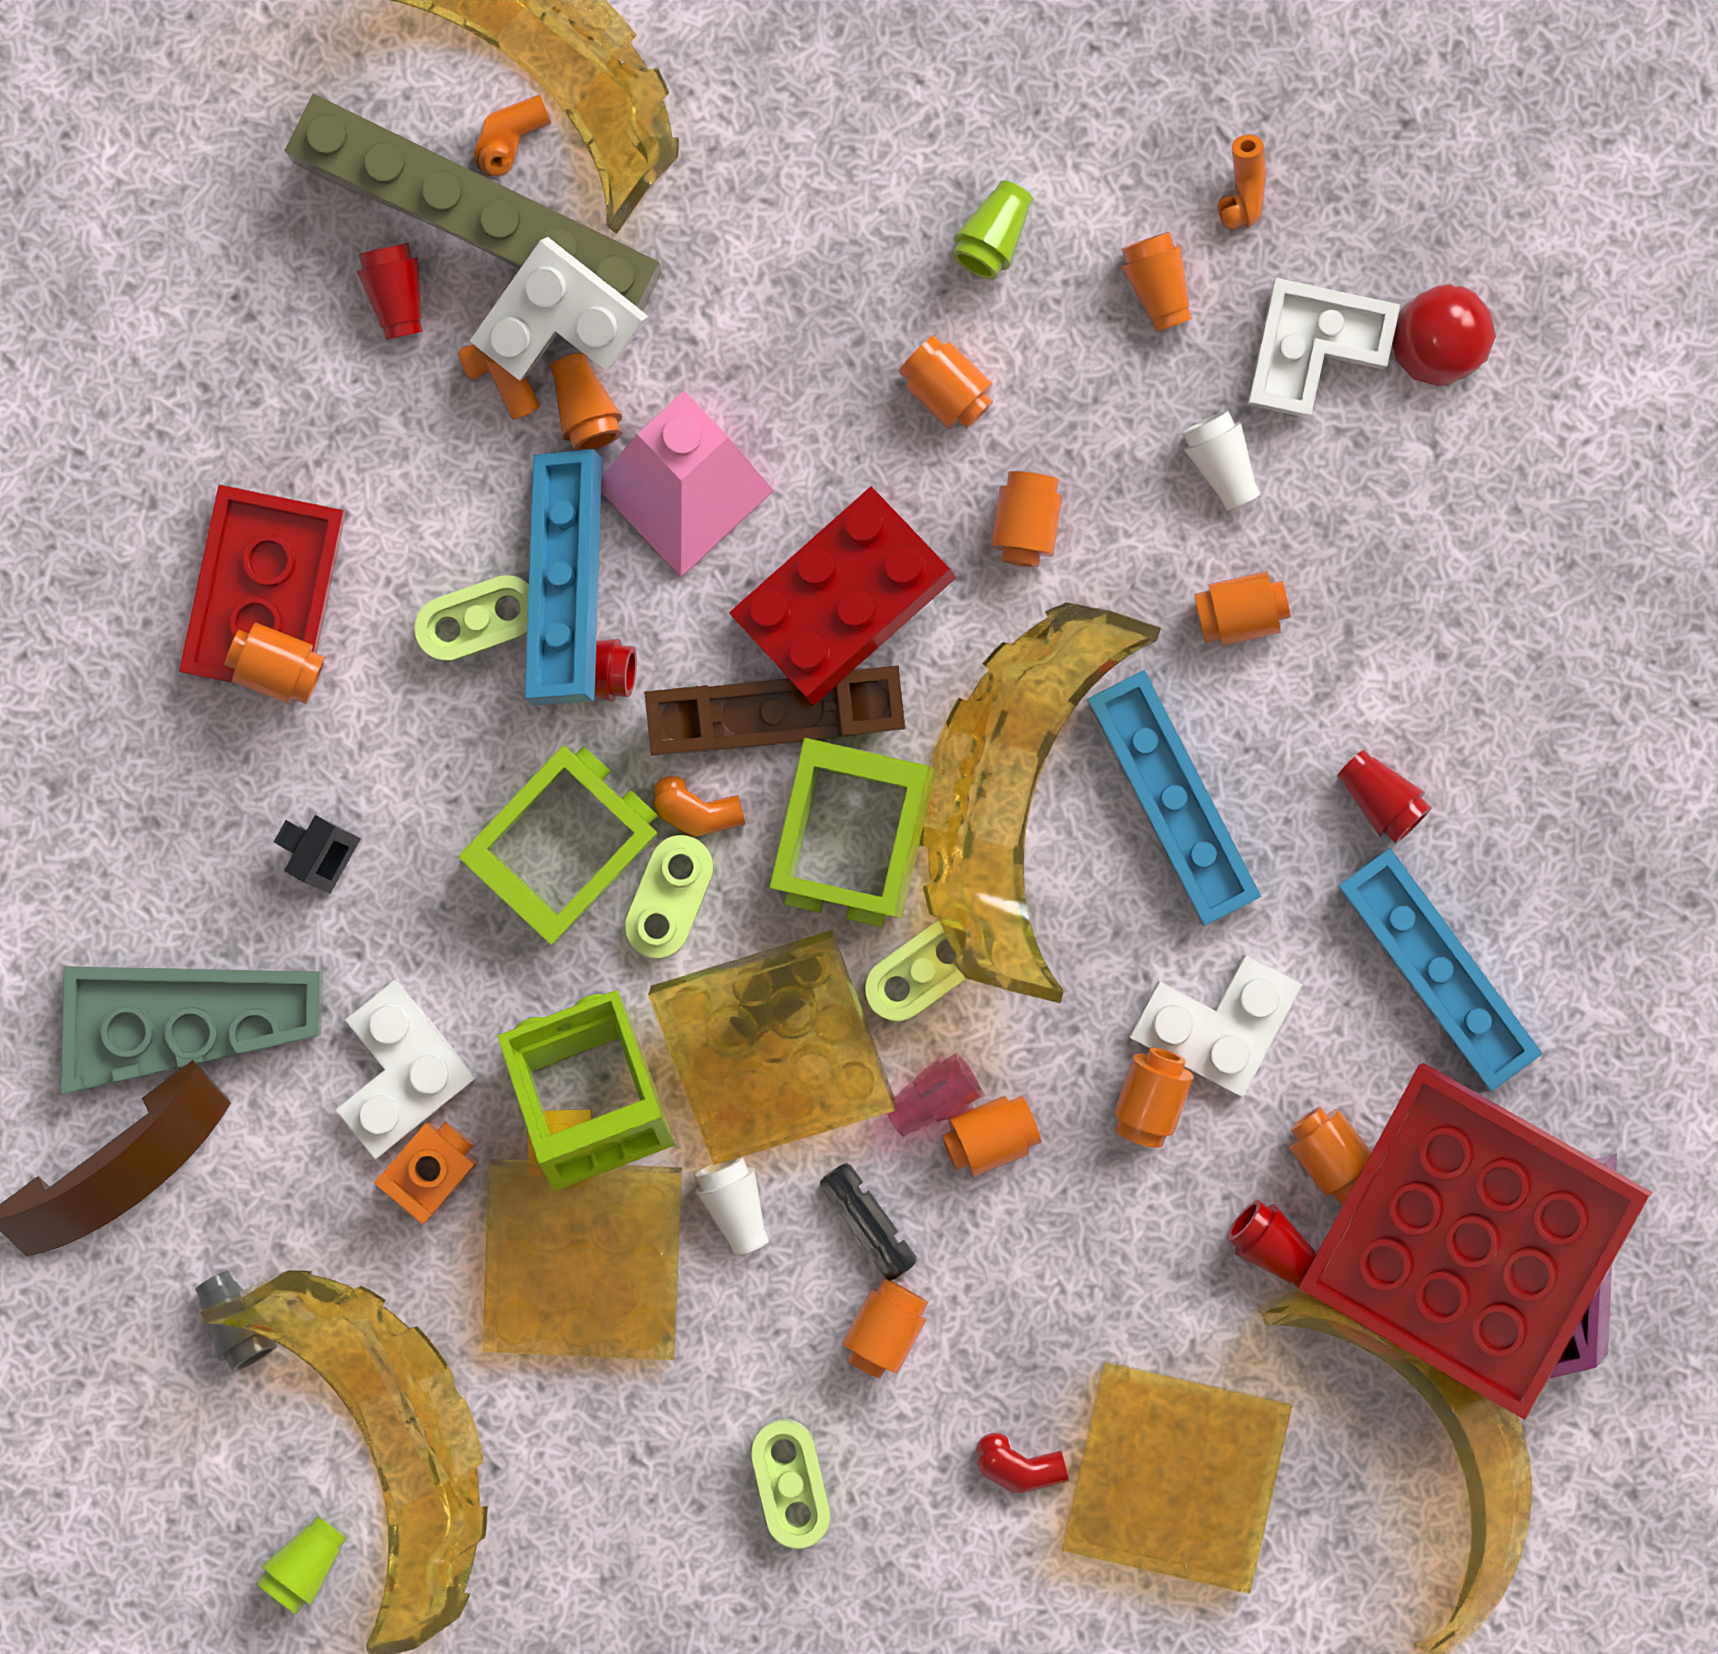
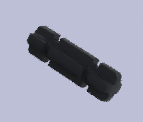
[820,1163,917,1281]

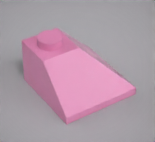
[601,391,773,578]

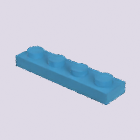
[525,449,602,706]
[1087,669,1262,926]
[1337,848,1543,1092]

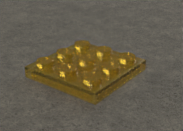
[648,930,896,1165]
[483,1159,683,1360]
[1061,1360,1293,1594]

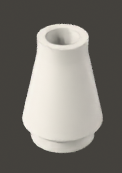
[1182,410,1260,510]
[695,1155,769,1255]

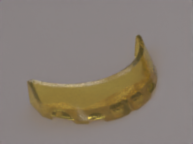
[390,0,679,234]
[919,602,1161,1004]
[199,1270,488,1654]
[1255,1288,1532,1654]

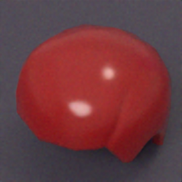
[1392,284,1496,386]

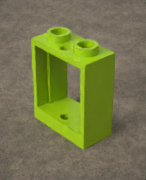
[770,738,936,927]
[458,744,659,945]
[497,990,675,1192]

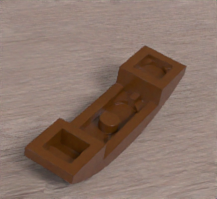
[644,665,906,756]
[0,1060,231,1257]

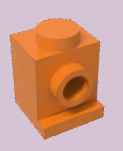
[374,1121,478,1224]

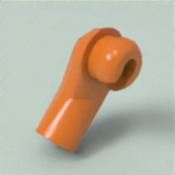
[474,94,551,177]
[1217,134,1267,230]
[458,344,540,419]
[653,776,746,837]

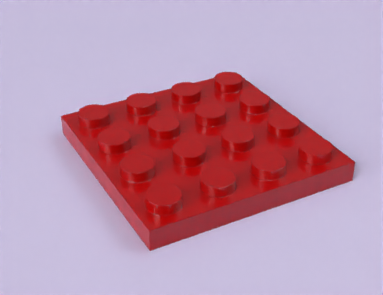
[1299,1063,1653,1420]

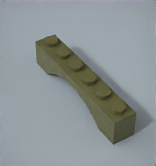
[284,94,662,311]

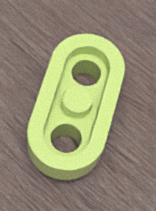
[414,575,529,662]
[625,835,714,958]
[865,920,981,1021]
[751,1419,830,1549]

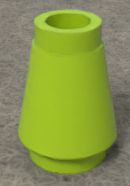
[952,180,1033,280]
[256,1515,347,1615]

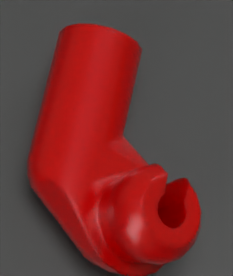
[976,1433,1069,1493]

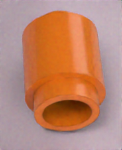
[899,335,993,429]
[991,471,1063,567]
[1194,571,1291,646]
[224,622,326,704]
[1114,1047,1194,1148]
[942,1096,1042,1178]
[1288,1106,1372,1205]
[842,1278,929,1379]

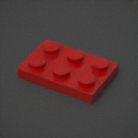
[179,484,346,684]
[729,486,956,706]

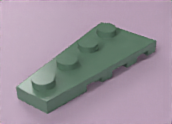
[60,966,323,1095]

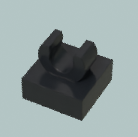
[273,815,361,894]

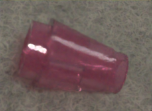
[884,1052,983,1137]

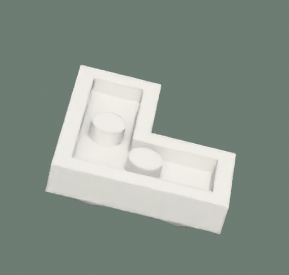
[470,237,649,381]
[1247,278,1400,418]
[1129,955,1302,1097]
[336,980,476,1160]

